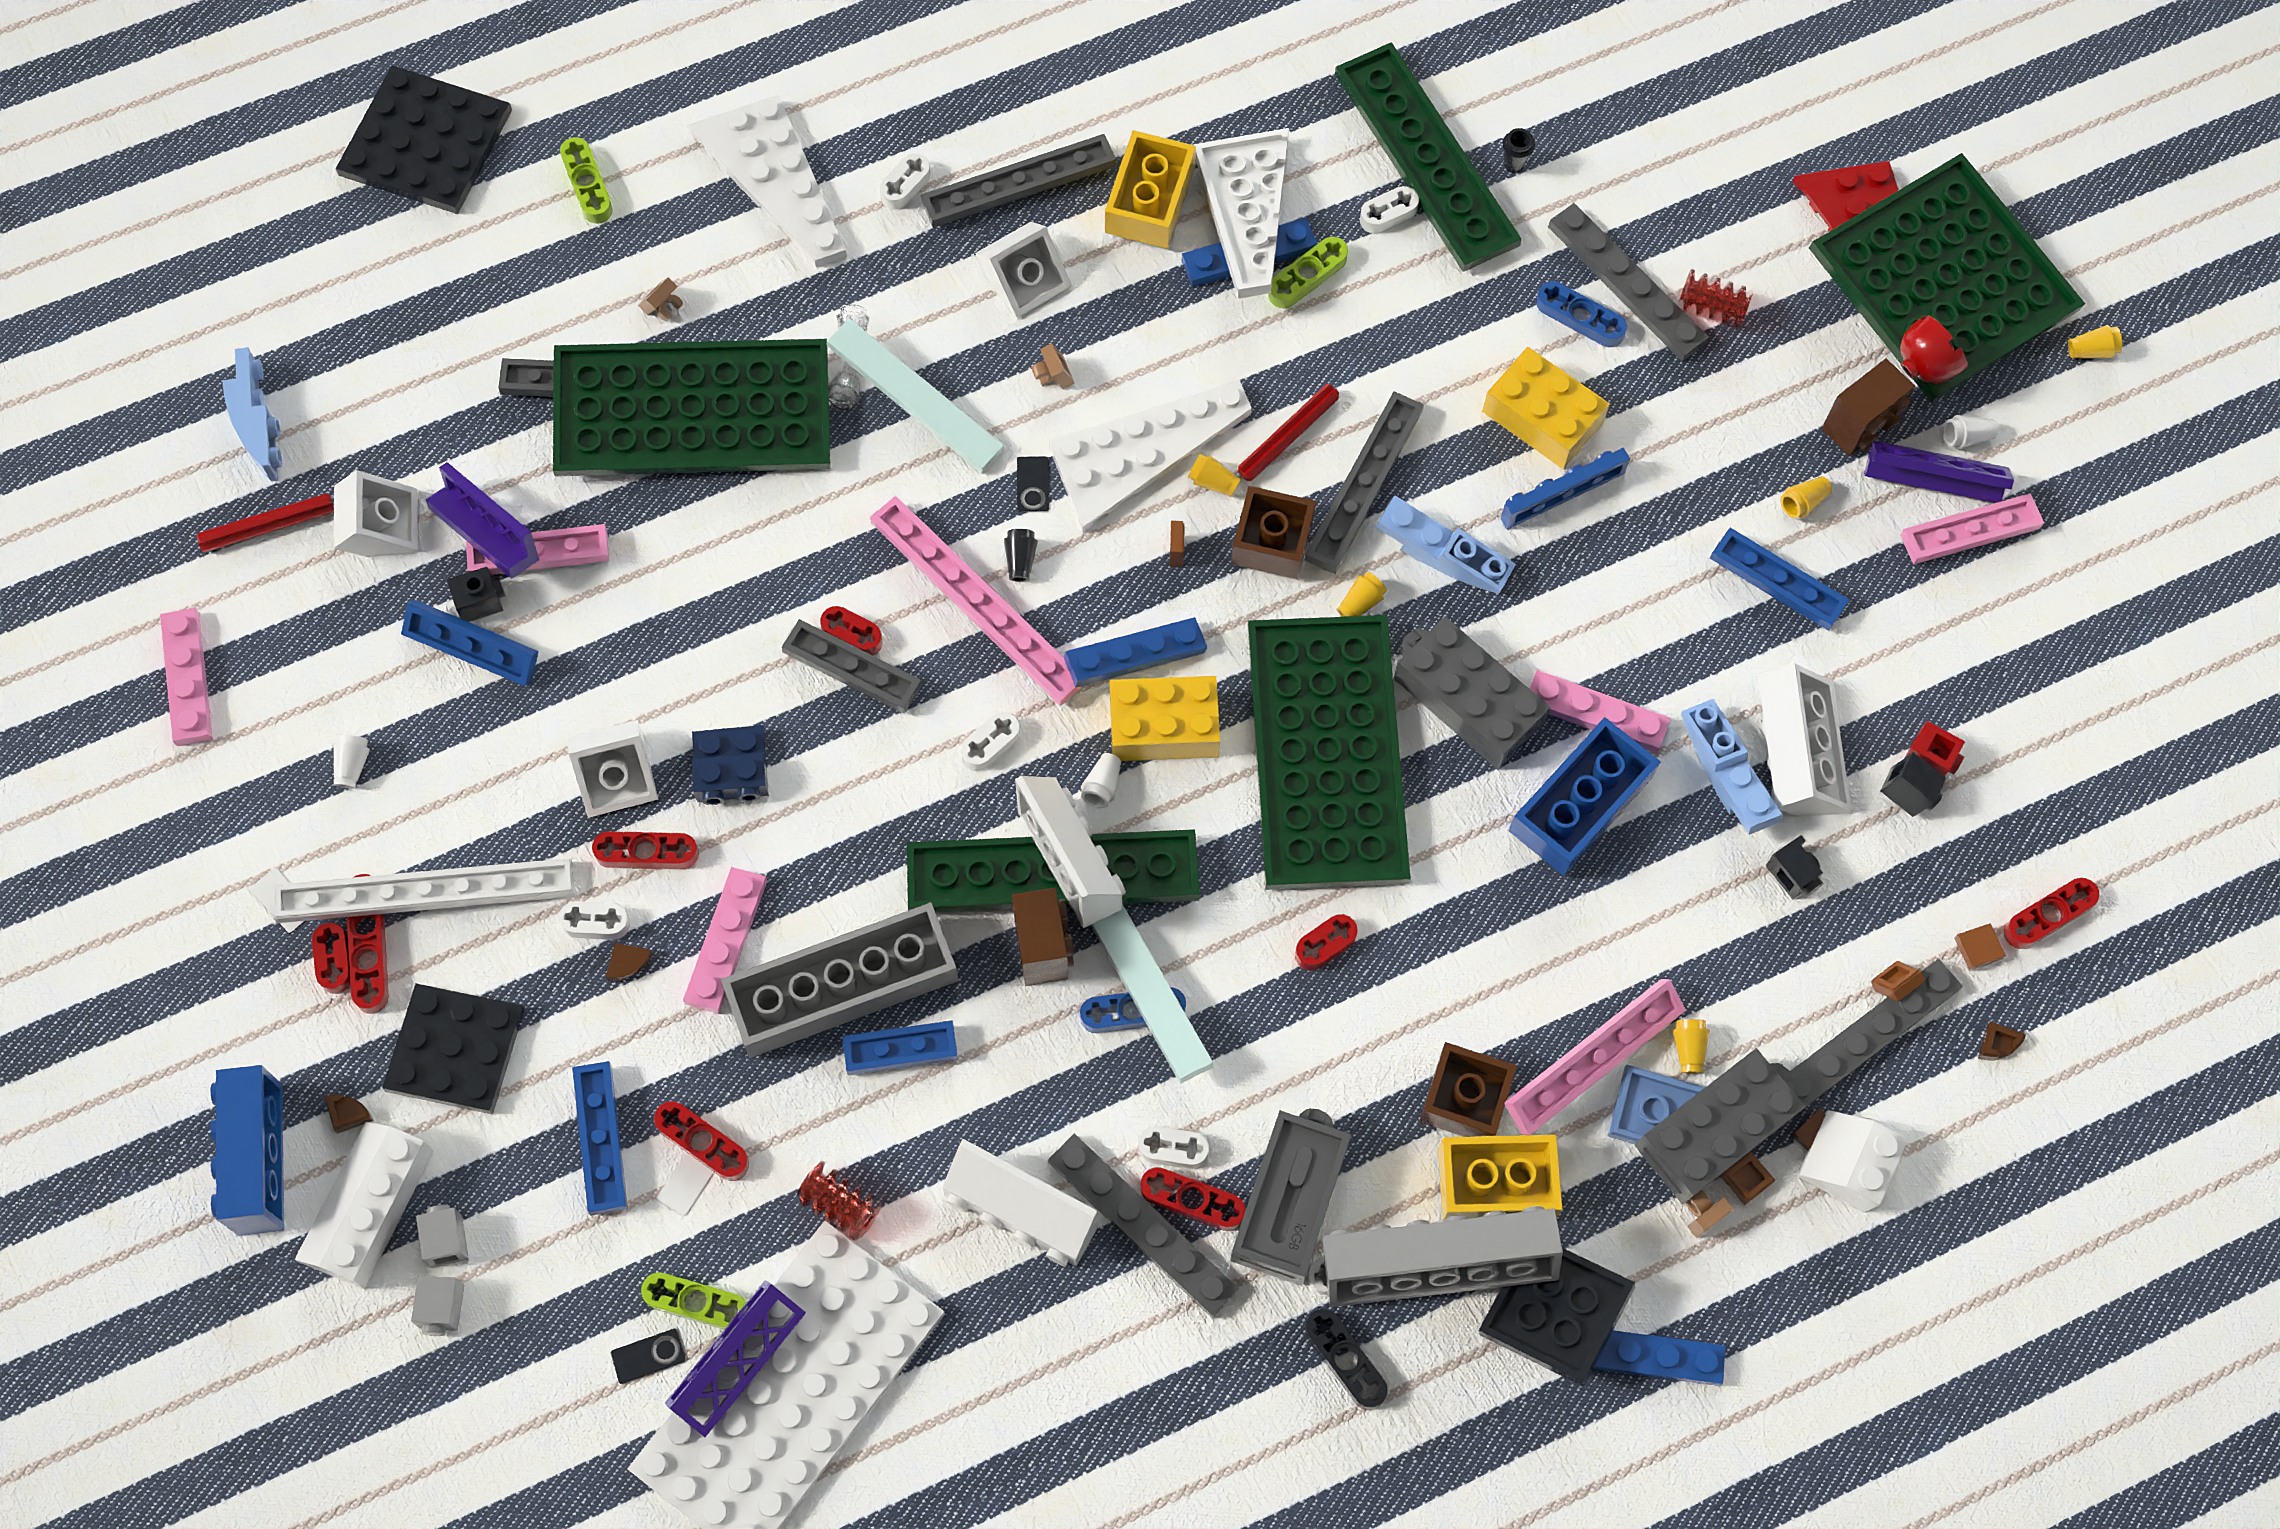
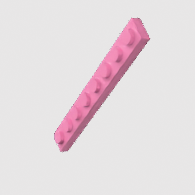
[870,496,1083,706]

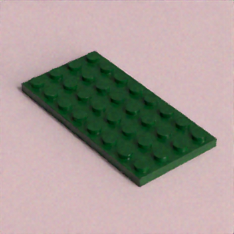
[553,338,831,476]
[1247,615,1411,890]

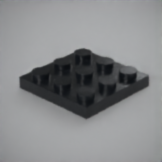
[382,983,525,1115]
[1478,1248,1636,1387]

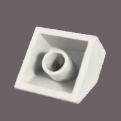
[975,222,1072,317]
[334,470,418,557]
[568,720,658,818]
[1797,1110,1908,1212]

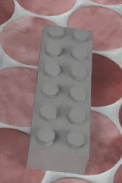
[721,902,959,1058]
[1323,1206,1563,1307]

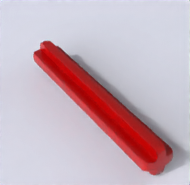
[1238,384,1339,481]
[197,494,334,552]

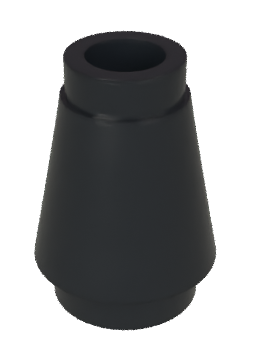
[1503,128,1535,173]
[1004,529,1038,582]

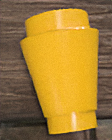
[2068,325,2122,359]
[1188,453,1241,497]
[1780,476,1832,518]
[1336,572,1387,617]
[1673,1019,1710,1074]

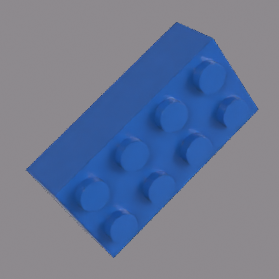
[1509,717,1661,876]
[210,1065,284,1236]

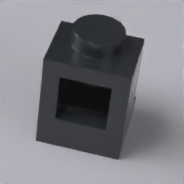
[1766,835,1824,900]

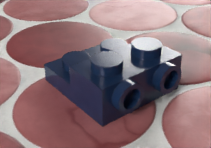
[692,725,769,805]

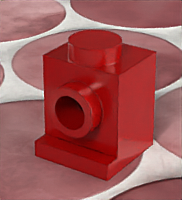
[1904,721,1965,777]

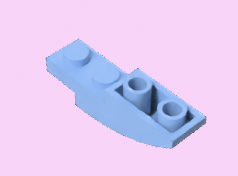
[222,347,282,482]
[1375,496,1516,594]
[1681,699,1782,835]

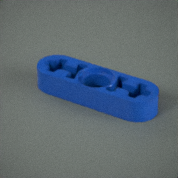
[1536,281,1627,347]
[1080,987,1186,1034]

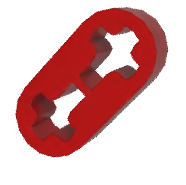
[820,606,883,656]
[1295,914,1358,971]
[312,923,351,994]

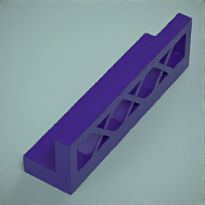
[1864,440,2014,503]
[425,462,539,579]
[665,1280,806,1438]

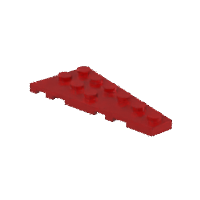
[1792,161,1899,231]

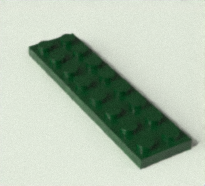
[1335,42,1522,272]
[907,829,1200,913]

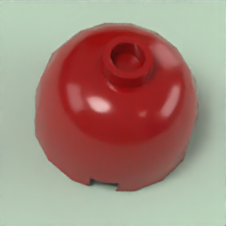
[1900,315,1968,384]

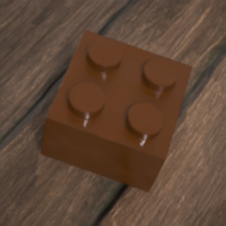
[1821,358,1915,457]
[1231,486,1316,580]
[1011,888,1074,986]
[1419,1042,1517,1137]

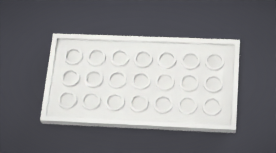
[628,1221,945,1529]

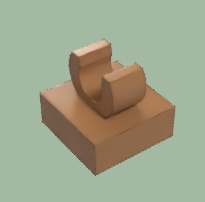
[638,277,683,321]
[1031,343,1075,389]
[1685,1190,1734,1238]

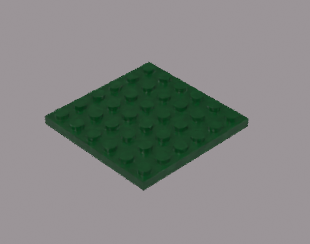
[1809,153,2086,403]

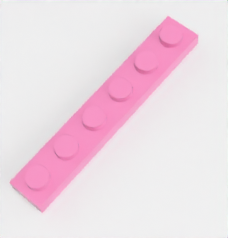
[1504,979,1686,1135]

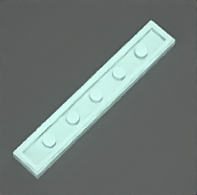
[827,318,1004,473]
[1091,904,1213,1084]

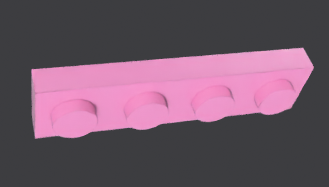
[1900,493,2044,565]
[466,524,609,575]
[160,608,213,746]
[1530,670,1671,753]
[683,867,767,1014]

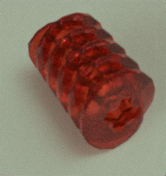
[1678,269,1754,329]
[797,1160,882,1241]

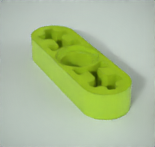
[560,137,613,224]
[1268,237,1348,309]
[641,1272,746,1330]

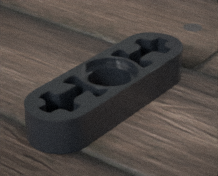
[1305,1309,1388,1410]

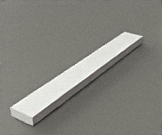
[273,858,575,923]

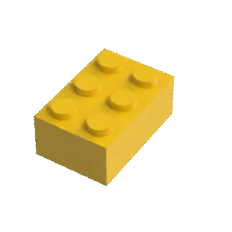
[1105,130,1196,249]
[1482,346,1610,469]
[1110,676,1220,761]
[1438,1135,1562,1222]

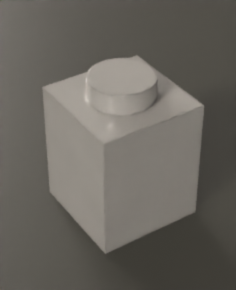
[416,1205,469,1268]
[411,1275,465,1336]

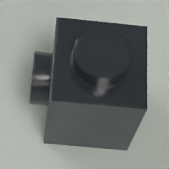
[447,567,506,622]
[1880,752,1946,817]

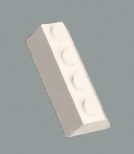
[1758,663,1852,816]
[1015,776,1125,928]
[295,1122,434,1290]
[942,1139,1098,1267]

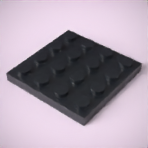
[335,65,512,214]

